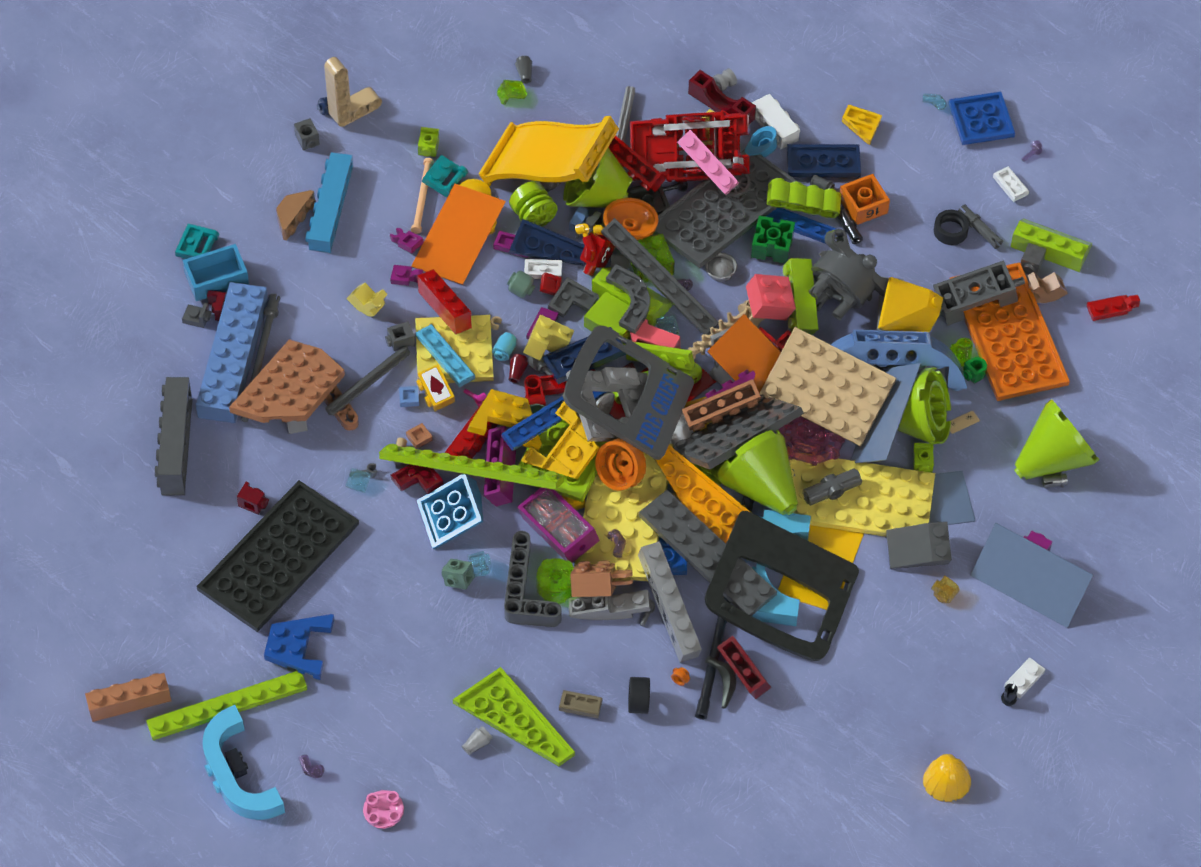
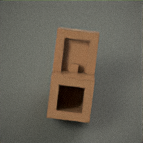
[1027,272,1068,303]

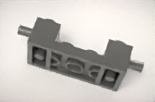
[933,260,1025,326]

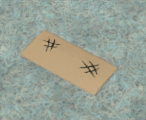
[950,411,980,434]

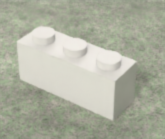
[752,94,800,150]

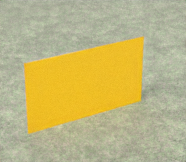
[778,525,864,610]

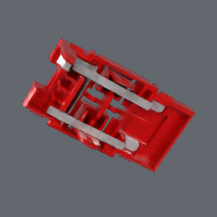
[630,111,750,182]

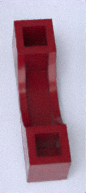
[688,70,756,125]

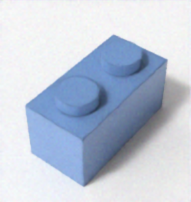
[569,207,590,232]

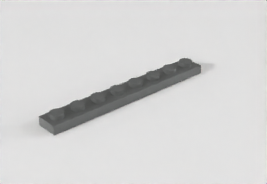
[601,218,719,335]

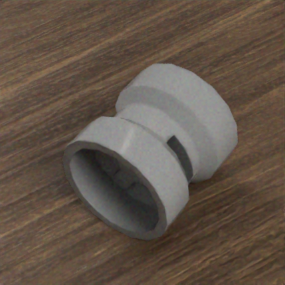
[713,68,737,92]

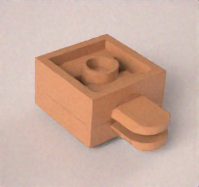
[570,561,633,597]

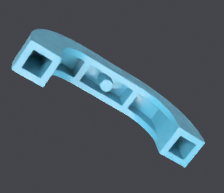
[203,705,285,820]

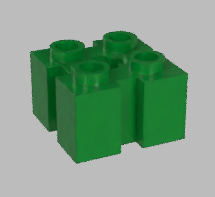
[751,216,795,264]

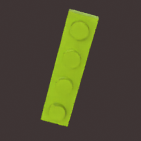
[623,341,696,370]

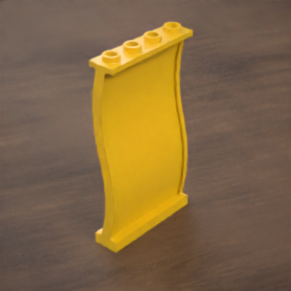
[479,116,619,186]

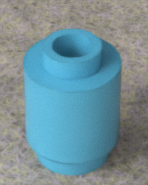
[492,332,517,361]

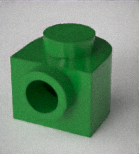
[963,357,987,384]

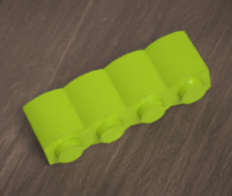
[767,178,841,218]

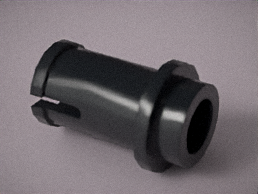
[1001,684,1018,706]

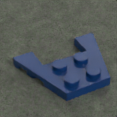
[264,614,334,680]

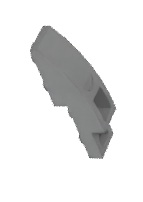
[569,590,651,620]

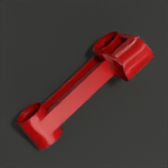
[524,369,596,406]

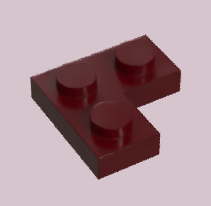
[390,464,444,494]

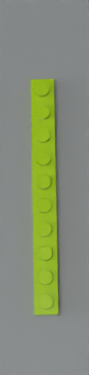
[379,444,564,490]

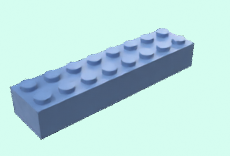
[196,282,268,423]

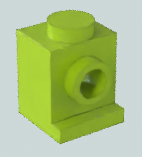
[418,127,439,157]
[912,443,934,473]

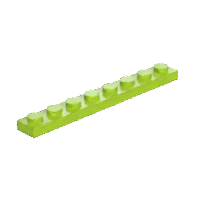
[146,671,308,741]

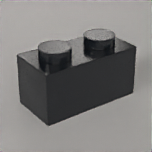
[225,748,248,779]

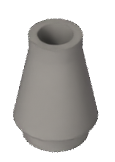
[462,726,492,755]

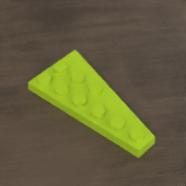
[452,667,575,767]

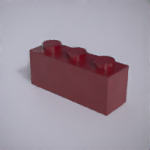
[717,635,772,699]

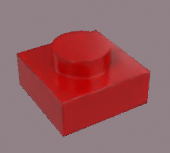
[540,272,562,296]

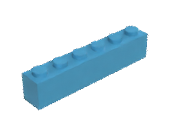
[306,152,353,253]

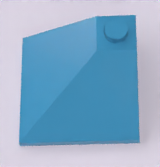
[417,474,483,549]

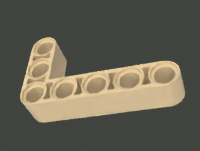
[324,57,382,127]

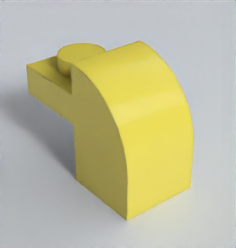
[346,282,388,317]

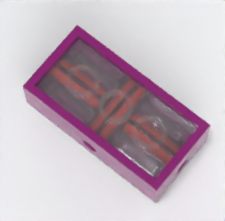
[517,487,600,565]

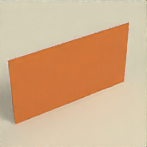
[411,184,506,285]
[707,314,782,428]

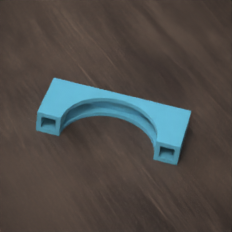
[752,510,811,626]

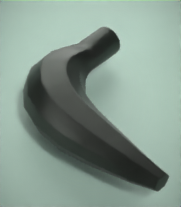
[705,656,736,709]

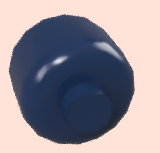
[316,97,330,115]

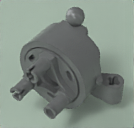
[809,229,888,321]

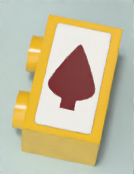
[416,364,455,412]

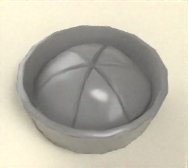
[705,253,737,282]

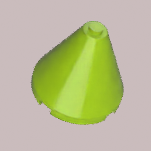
[897,367,951,444]
[1014,399,1100,480]
[717,430,798,515]

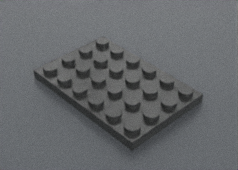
[673,395,804,470]

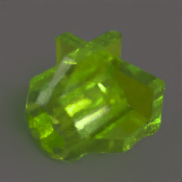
[950,337,973,367]

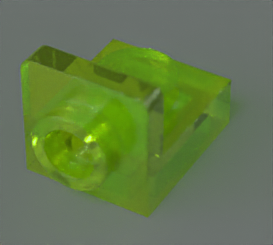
[497,80,528,105]

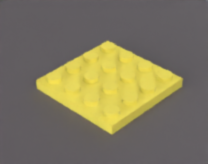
[415,315,494,383]

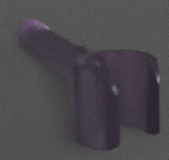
[1021,140,1042,162]

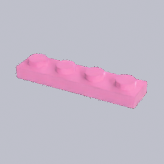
[677,130,739,195]

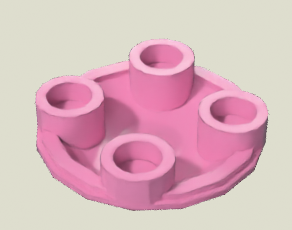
[363,790,404,829]

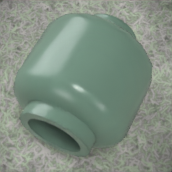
[507,271,536,298]

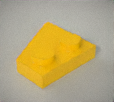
[842,104,882,145]

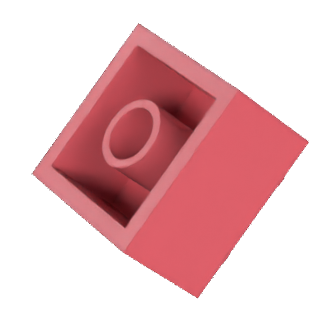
[746,274,796,320]

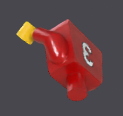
[575,223,615,276]

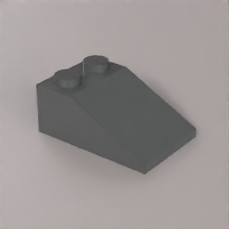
[886,522,952,569]

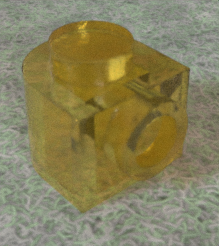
[931,576,960,603]

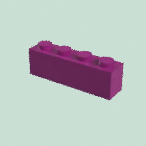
[484,426,516,507]

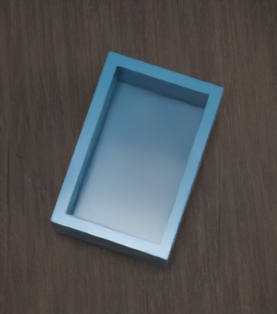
[182,244,249,301]

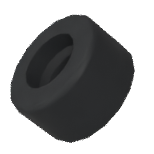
[628,677,650,714]

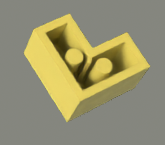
[523,315,574,360]

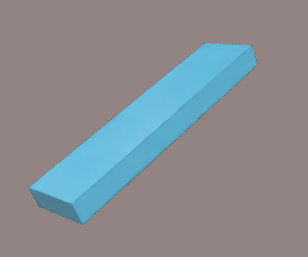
[416,324,475,388]

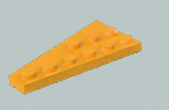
[654,445,750,544]

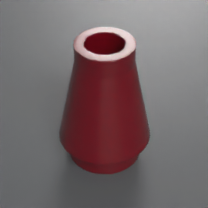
[508,354,528,383]

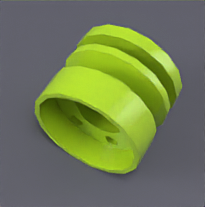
[509,181,558,227]

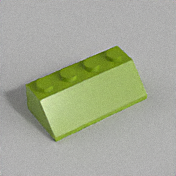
[1010,218,1092,272]
[592,267,673,327]

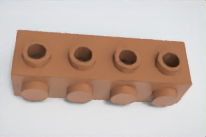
[682,379,761,431]
[85,673,171,722]

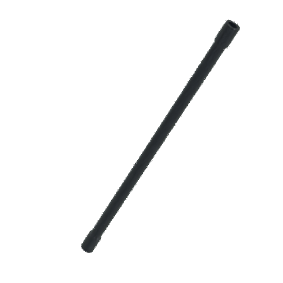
[695,496,754,720]

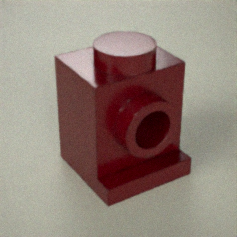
[237,481,269,515]

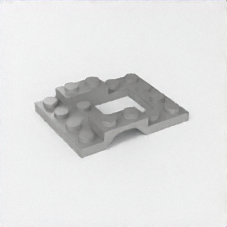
[566,367,647,442]

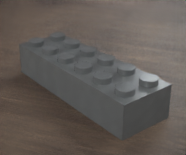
[155,377,193,495]

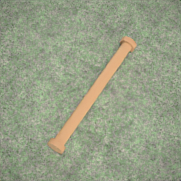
[411,158,434,234]

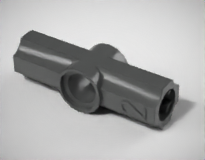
[803,468,862,506]

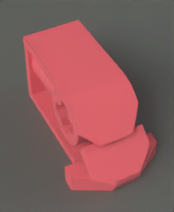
[630,319,680,349]

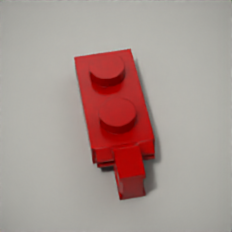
[1086,295,1140,321]

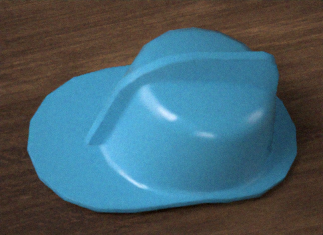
[745,126,777,157]

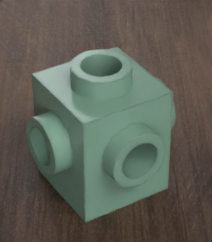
[442,559,475,590]

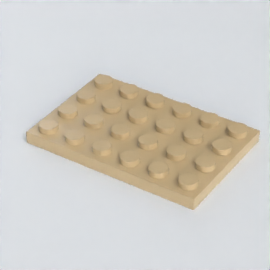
[759,327,897,447]

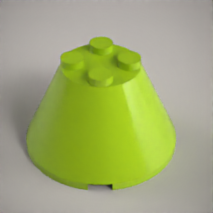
[563,148,632,208]

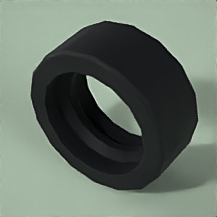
[933,209,969,245]

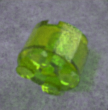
[536,558,574,604]

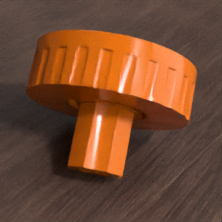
[595,438,646,491]

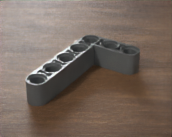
[504,531,562,627]

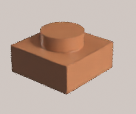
[406,423,433,449]

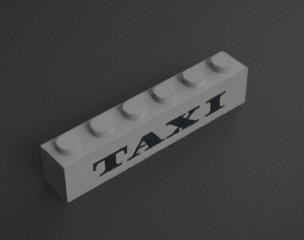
[638,541,702,663]

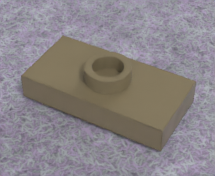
[559,690,603,718]

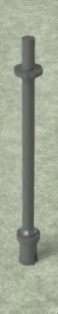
[241,294,281,422]

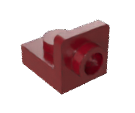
[207,291,226,321]

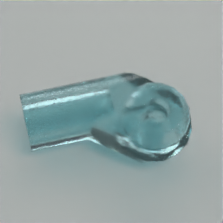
[922,93,946,110]

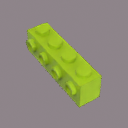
[783,258,819,335]

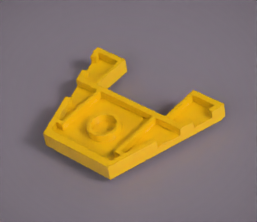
[467,389,542,450]
[521,401,600,479]

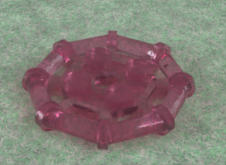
[779,416,846,466]

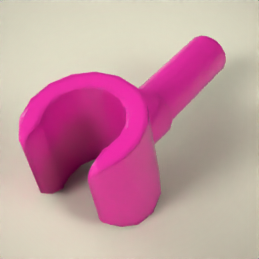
[463,389,487,407]

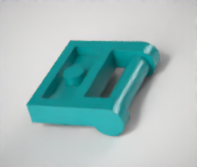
[422,155,468,197]
[175,224,220,259]

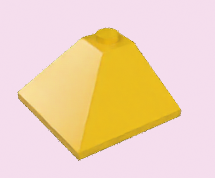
[878,277,943,333]

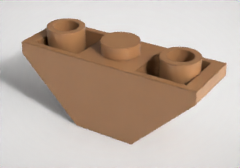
[276,190,316,241]

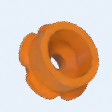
[671,667,690,686]

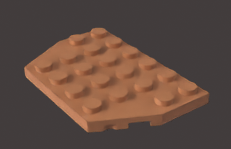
[229,339,345,423]

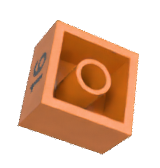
[840,174,890,225]

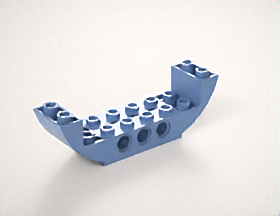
[831,330,967,391]

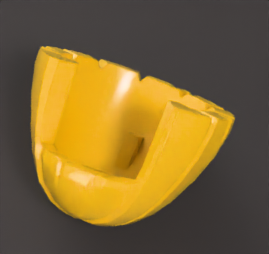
[923,754,971,802]

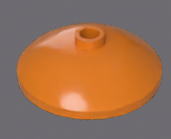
[603,198,658,240]

